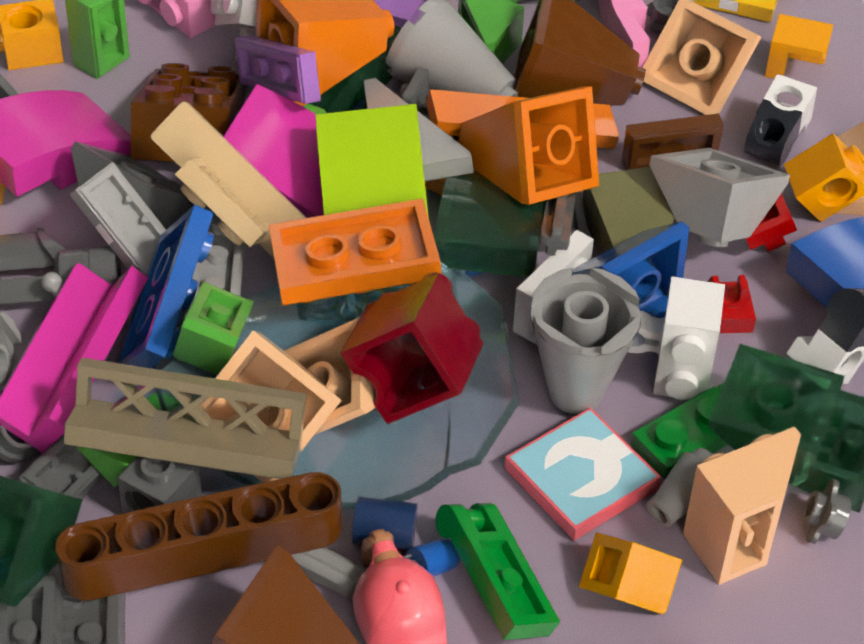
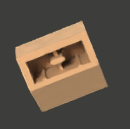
[683,427,801,585]

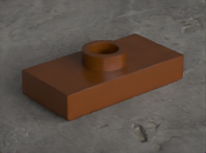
[622,113,724,170]

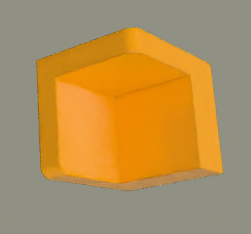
[765,14,834,79]
[579,532,682,614]

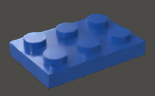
[116,204,214,369]

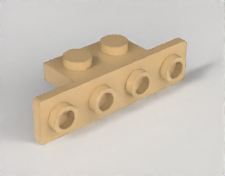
[151,102,306,258]

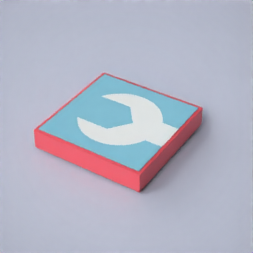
[504,408,661,541]

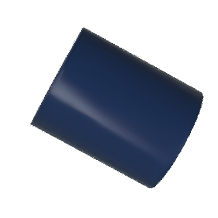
[352,496,418,551]

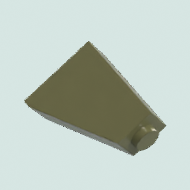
[582,167,675,255]

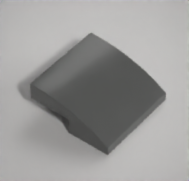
[0,574,126,644]

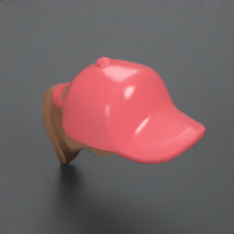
[352,529,447,644]

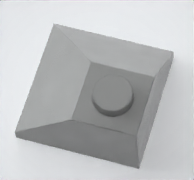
[649,148,790,247]

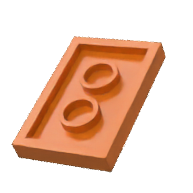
[269,198,442,306]

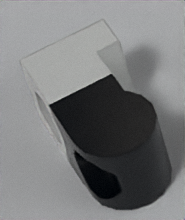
[744,74,817,165]
[786,288,864,386]

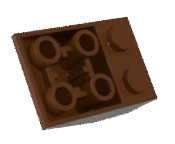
[131,63,247,162]

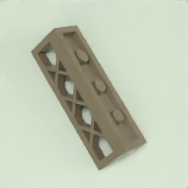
[64,357,307,479]

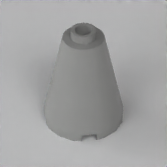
[386,0,518,97]
[530,268,641,414]

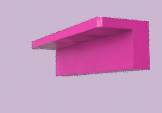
[0,263,148,453]

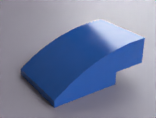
[785,217,864,308]

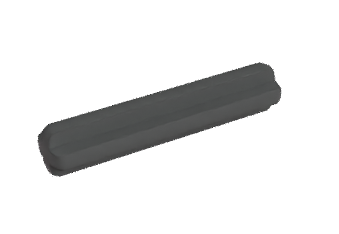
[538,192,576,256]

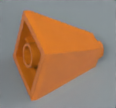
[256,0,394,106]
[459,86,599,205]

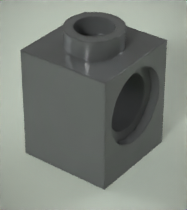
[118,456,202,513]

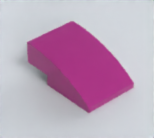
[224,84,324,218]
[0,90,131,197]

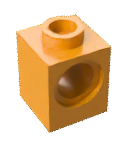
[0,0,64,71]
[784,133,864,222]

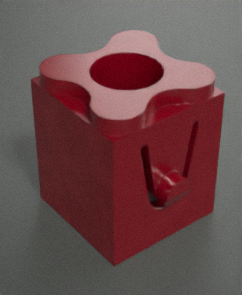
[340,272,484,424]

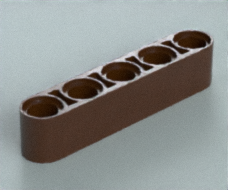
[56,472,343,600]

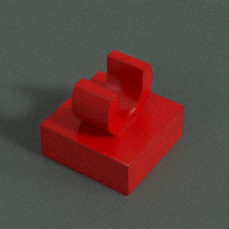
[746,193,798,252]
[708,275,756,334]

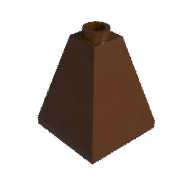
[514,0,646,106]
[211,544,360,644]

